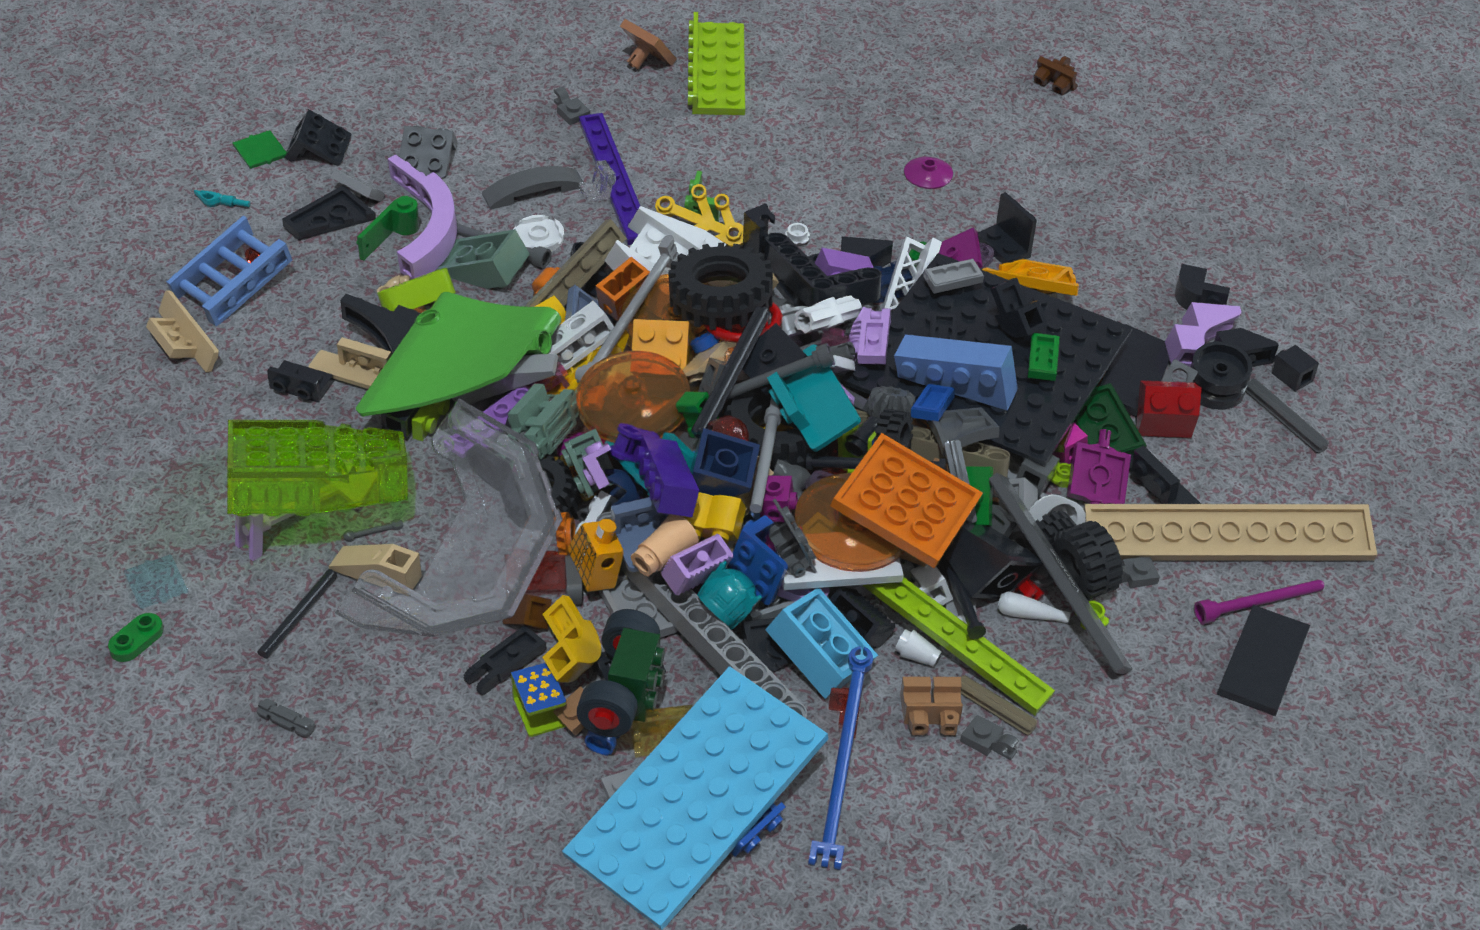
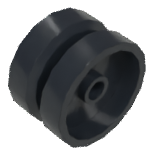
[1186,341,1253,410]

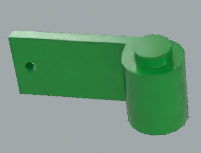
[356,196,420,261]

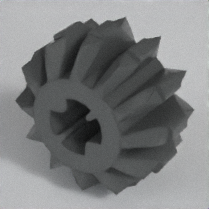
[867,386,915,419]

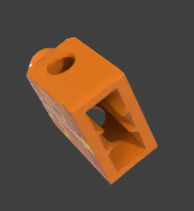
[596,257,650,321]

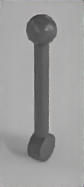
[343,519,403,541]

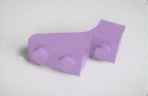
[1165,302,1241,367]

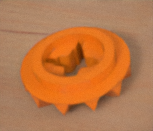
[556,512,576,559]

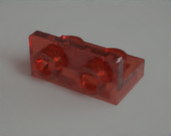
[506,551,566,593]

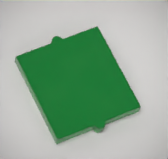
[232,130,286,169]

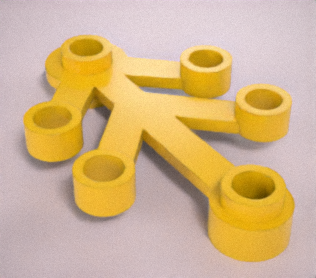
[655,184,743,247]

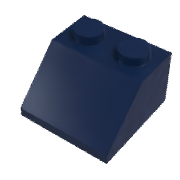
[690,428,760,497]

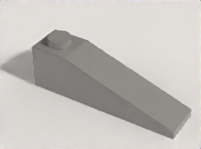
[452,353,558,408]

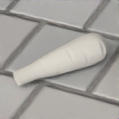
[998,591,1070,624]

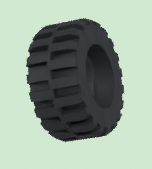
[723,388,830,472]

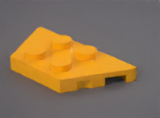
[982,259,1079,296]

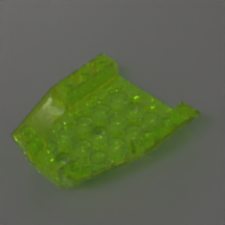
[227,420,408,517]

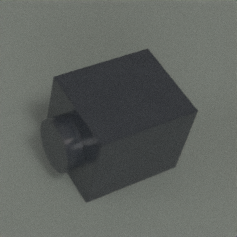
[1272,345,1319,392]

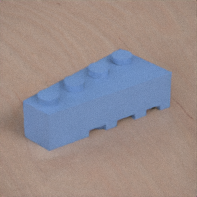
[894,335,1018,411]

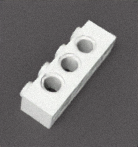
[525,301,614,389]

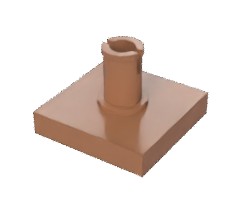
[620,19,677,70]

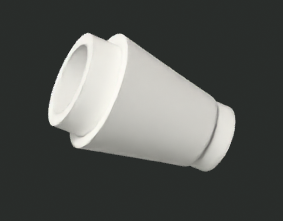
[894,629,942,667]

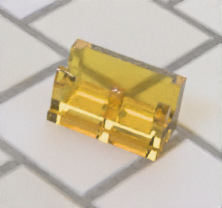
[630,704,693,758]

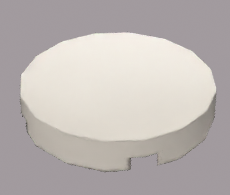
[513,215,564,251]

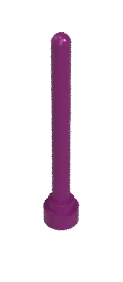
[1194,580,1325,625]

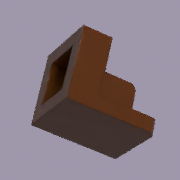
[502,594,552,629]

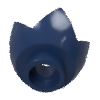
[605,469,644,506]

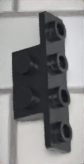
[1129,445,1201,504]

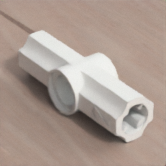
[794,295,862,333]

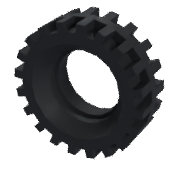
[668,243,773,330]

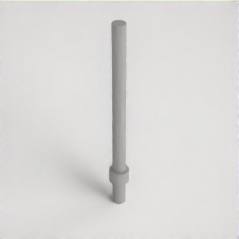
[750,397,782,513]

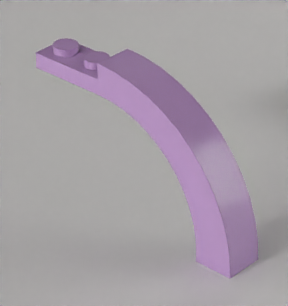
[388,155,457,280]

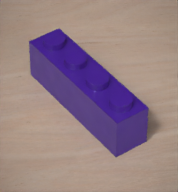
[634,436,699,517]

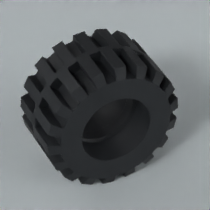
[502,456,581,535]
[1051,521,1123,600]

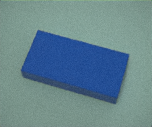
[911,384,955,421]

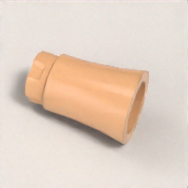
[631,514,699,577]

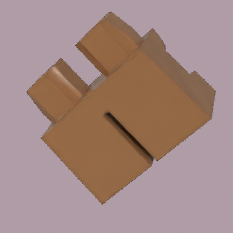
[900,677,963,735]

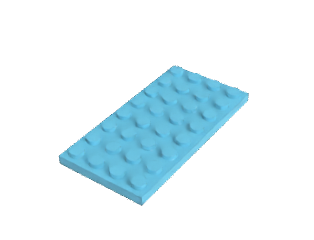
[562,666,828,930]

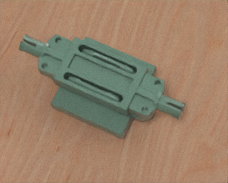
[507,384,587,464]

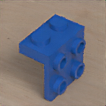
[726,515,788,605]

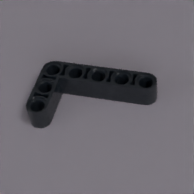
[764,233,882,307]

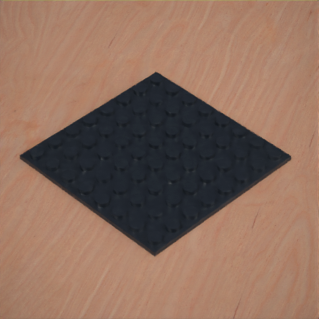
[841,253,1133,466]

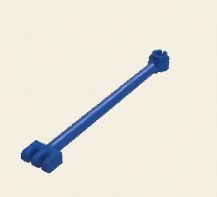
[808,646,873,870]

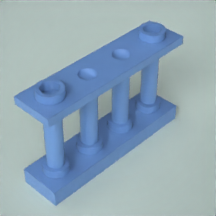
[166,216,293,326]

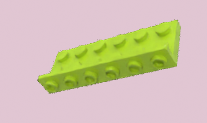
[688,12,745,115]

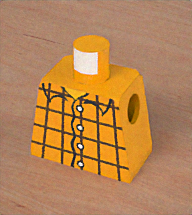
[568,519,624,592]

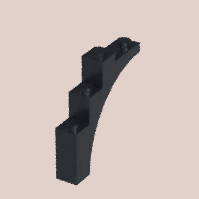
[340,294,421,439]

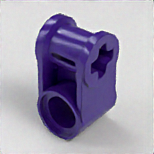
[609,423,661,462]

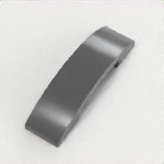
[482,166,585,210]

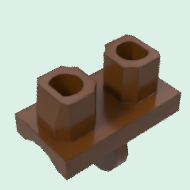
[1034,56,1078,96]

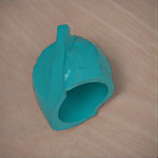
[697,561,762,630]

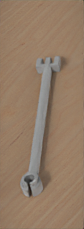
[575,235,679,388]

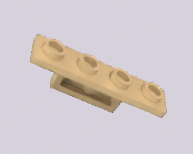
[146,290,219,372]
[308,337,392,389]

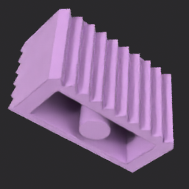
[661,534,733,596]

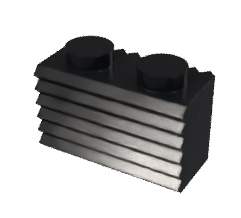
[829,588,895,648]

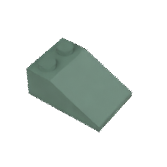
[435,229,530,289]

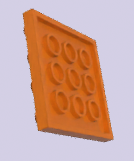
[830,433,983,568]

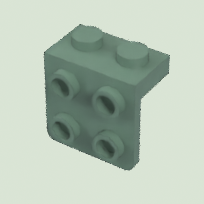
[561,428,614,497]

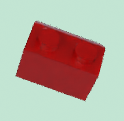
[1136,381,1201,438]

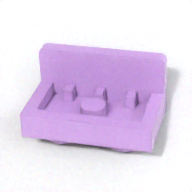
[582,441,611,489]

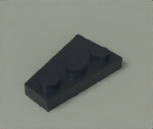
[282,185,376,240]

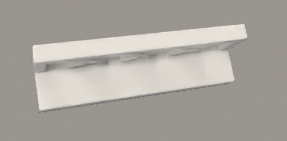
[882,237,942,311]

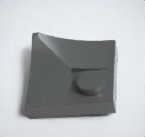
[927,407,999,456]

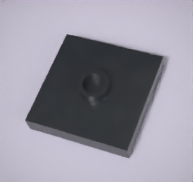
[742,323,808,396]

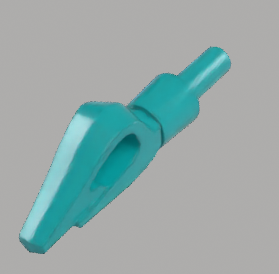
[194,190,250,207]

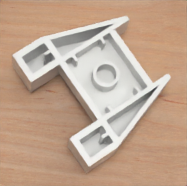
[604,206,726,321]

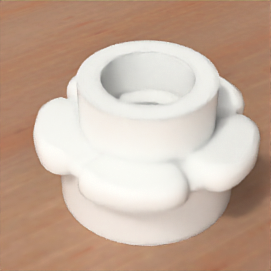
[785,223,810,245]

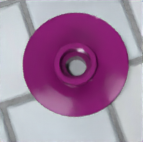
[904,156,953,189]

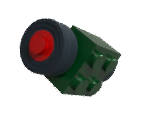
[577,609,665,737]

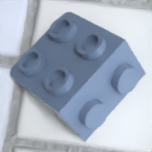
[611,497,669,572]

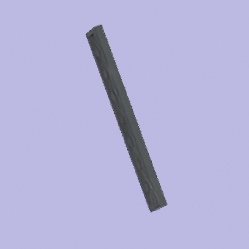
[989,473,1133,675]

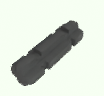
[257,699,315,737]

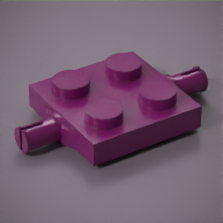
[1067,429,1131,504]

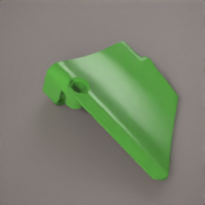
[356,292,561,417]

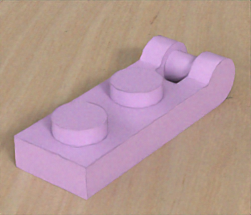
[858,308,891,364]

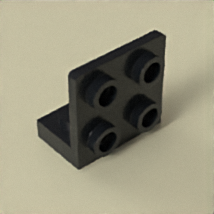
[284,109,351,166]
[977,192,1037,264]

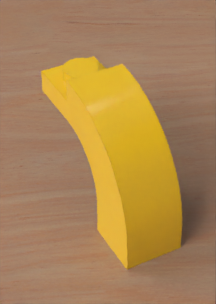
[542,595,601,683]

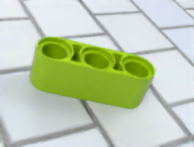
[377,267,456,311]

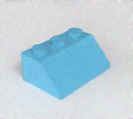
[765,588,878,699]

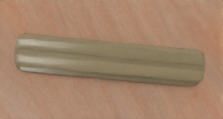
[961,675,1037,735]

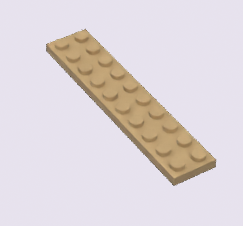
[1083,504,1377,561]

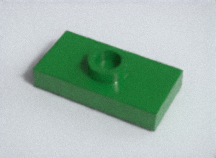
[1028,333,1060,381]
[966,466,993,526]

